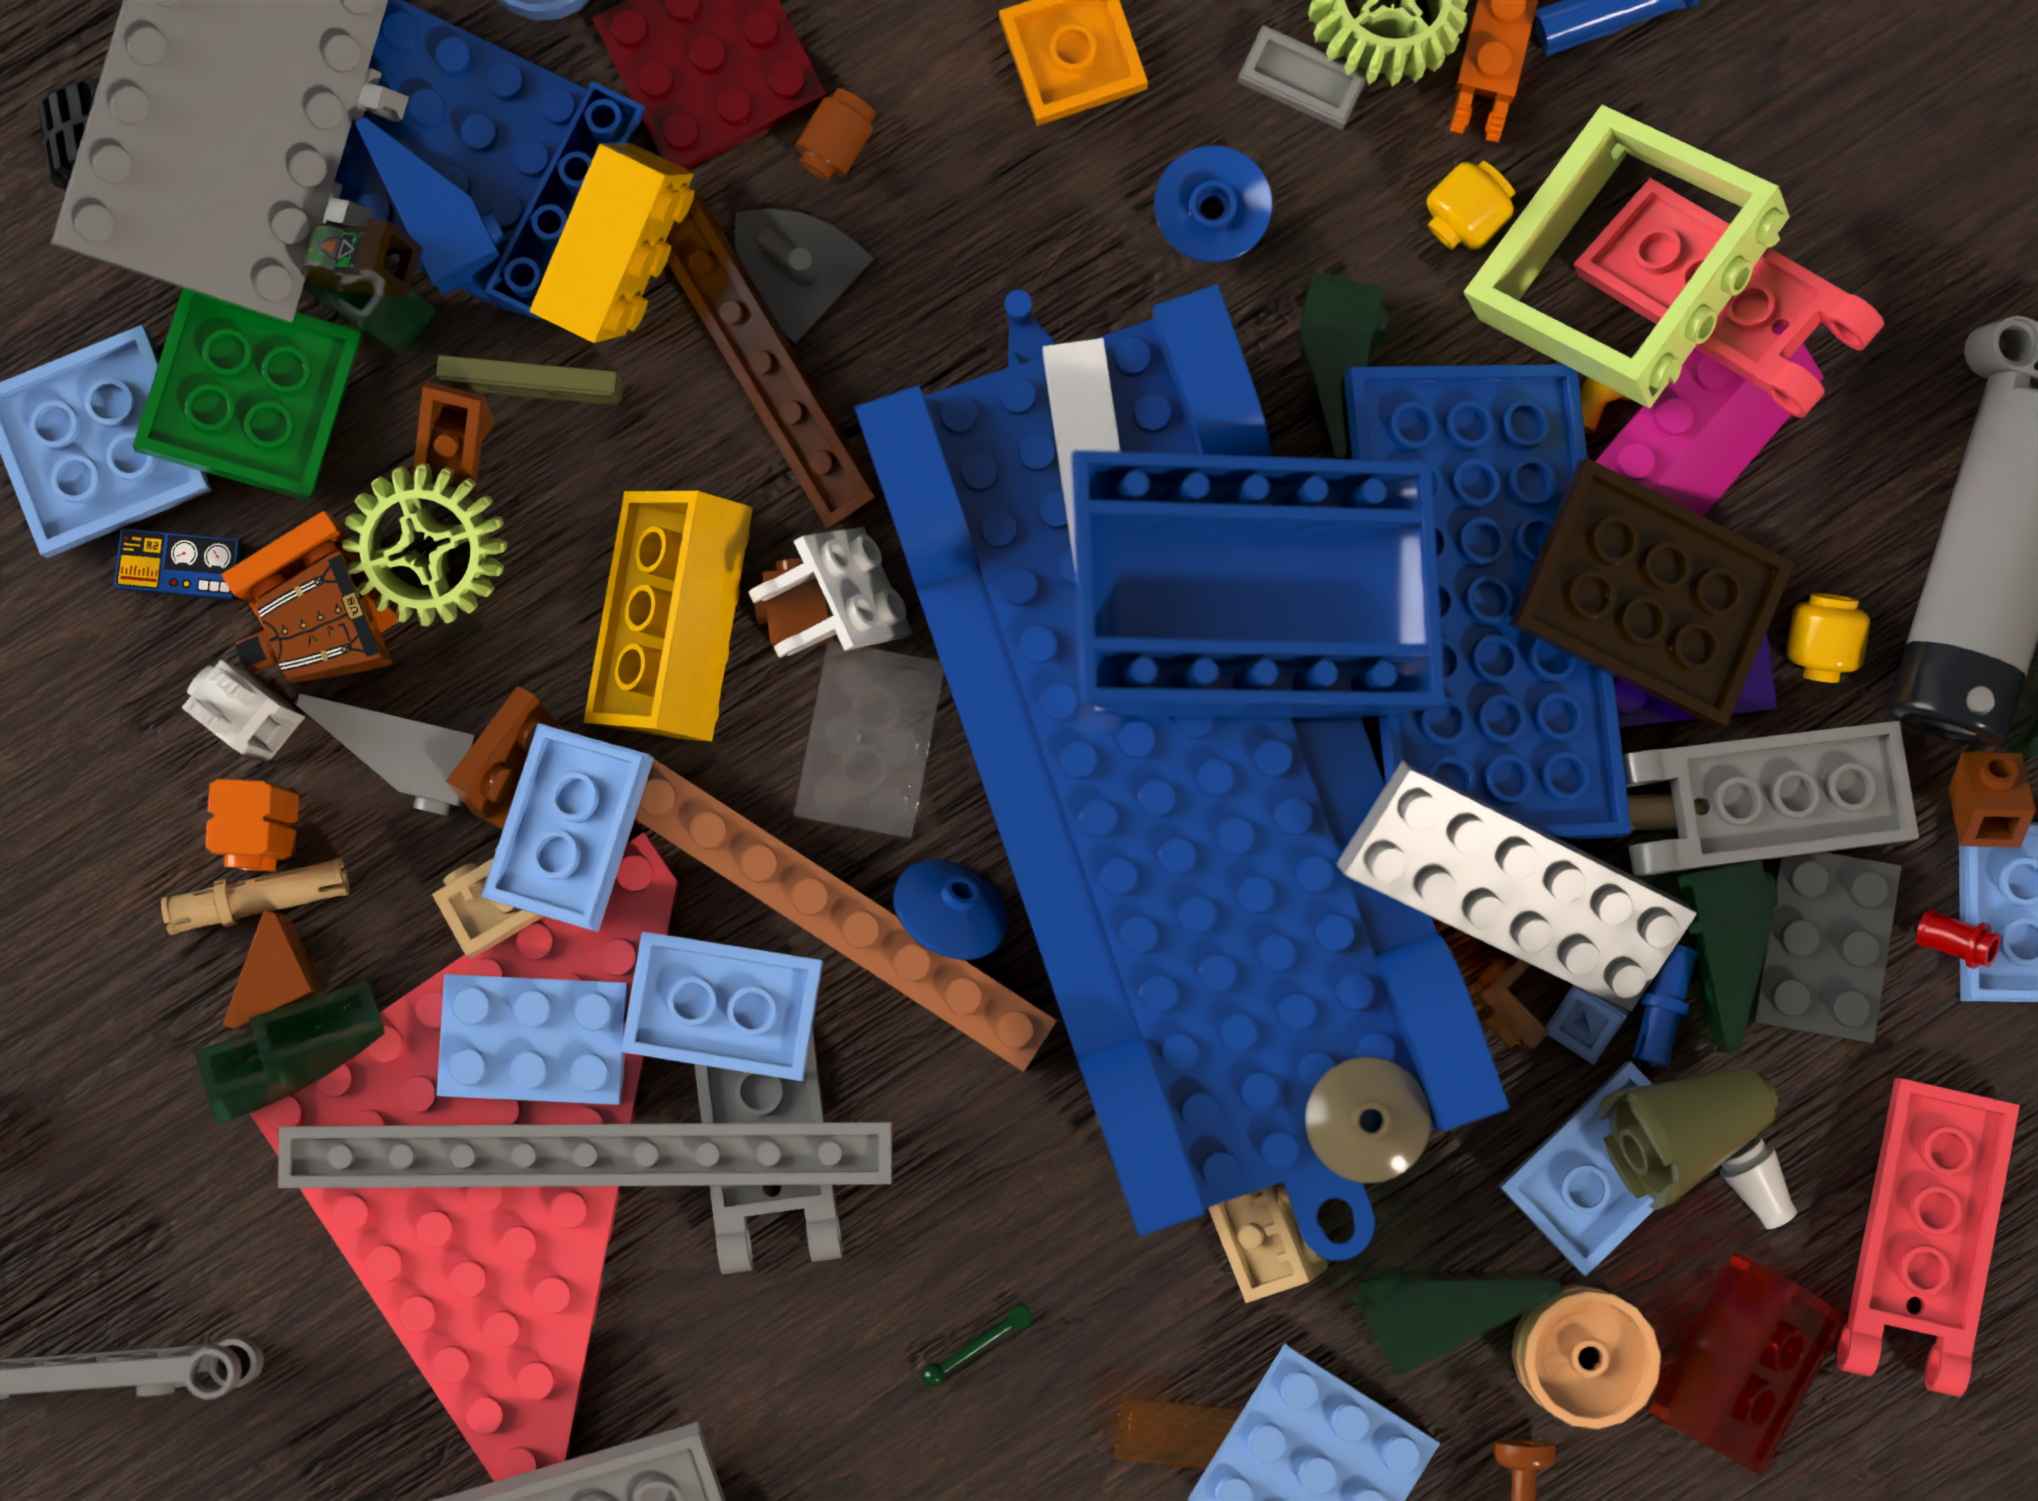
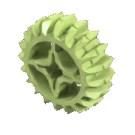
[1308,0,1468,87]
[342,463,507,626]

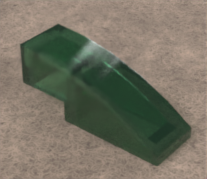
[194,980,385,1125]

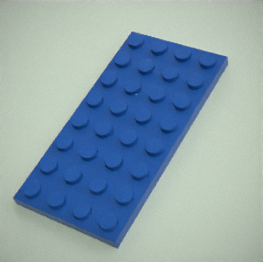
[1343,364,1631,840]

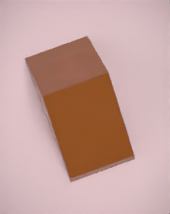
[222,910,325,1029]

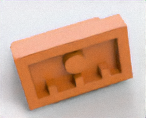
[221,510,398,633]

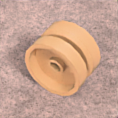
[1511,1284,1661,1429]

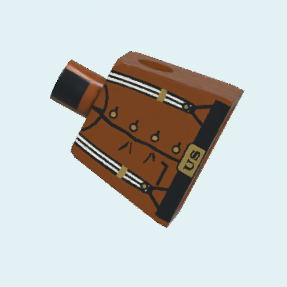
[235,551,393,685]

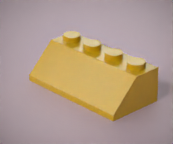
[583,491,753,742]

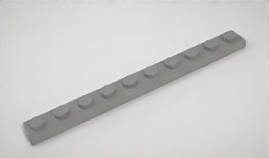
[278,1122,892,1188]

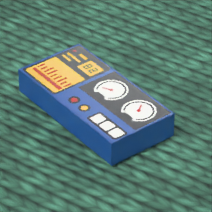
[114,529,244,601]

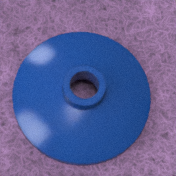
[1154,146,1272,263]
[893,859,1008,960]

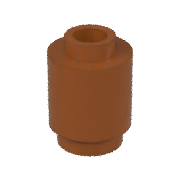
[794,88,876,181]

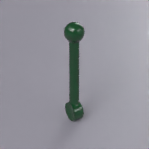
[922,1305,1032,1387]

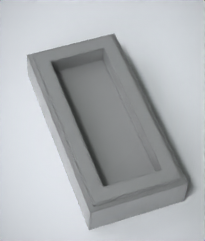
[1237,25,1367,130]

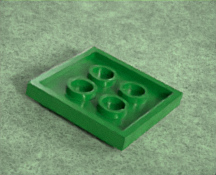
[132,288,361,502]

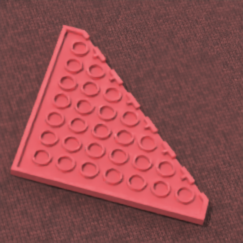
[244,832,680,1482]

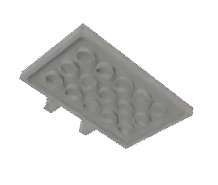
[51,0,409,323]

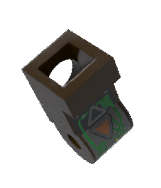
[300,220,422,297]

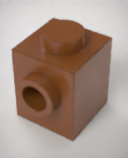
[755,558,834,648]
[1948,751,2036,847]

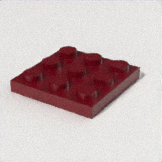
[592,0,827,170]

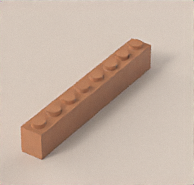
[635,759,1057,1072]

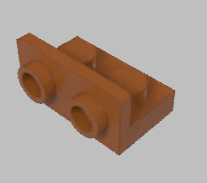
[446,686,573,831]

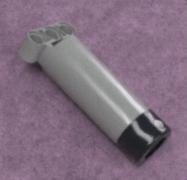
[1887,316,2038,747]

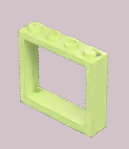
[1464,105,1790,409]

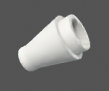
[1720,1135,1797,1229]

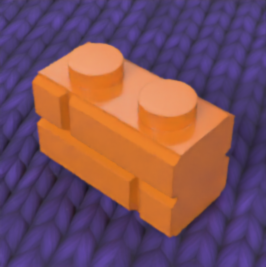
[205,779,299,872]

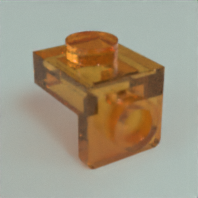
[1473,955,1549,1049]

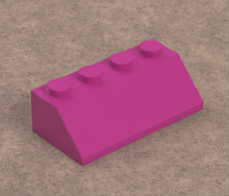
[1594,325,1824,516]

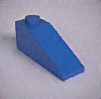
[355,117,508,295]

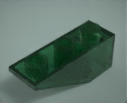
[1296,271,1390,459]

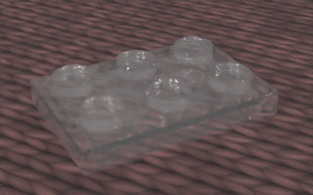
[794,640,944,839]

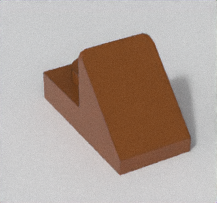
[412,381,494,500]

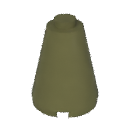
[1599,1068,1778,1210]

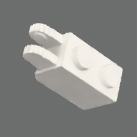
[182,660,305,763]

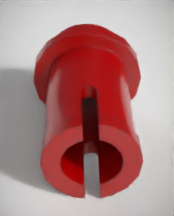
[1916,909,2001,969]

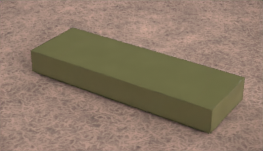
[436,355,624,406]

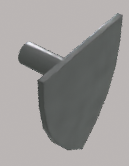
[735,208,875,345]

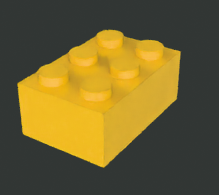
[529,143,695,343]

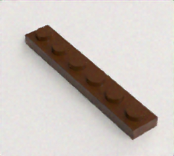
[665,196,882,529]

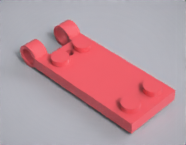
[1574,178,1884,418]
[1836,1078,2020,1397]

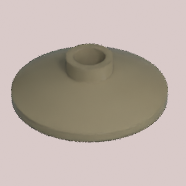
[1305,1057,1431,1183]

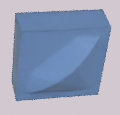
[1543,984,1628,1065]

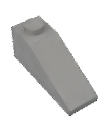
[297,693,479,816]

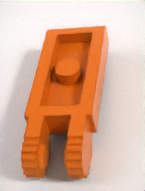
[1450,0,1538,143]

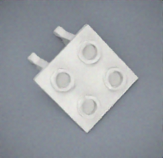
[749,527,913,658]

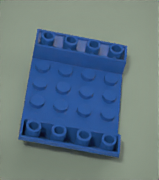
[334,0,646,319]

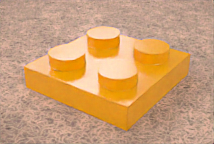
[999,0,1148,126]

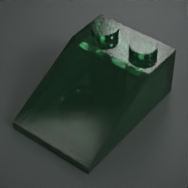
[1350,1268,1564,1377]

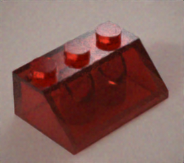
[1649,1251,1847,1476]

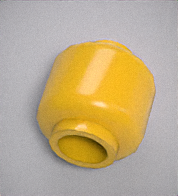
[1426,161,1515,250]
[1786,593,1870,683]

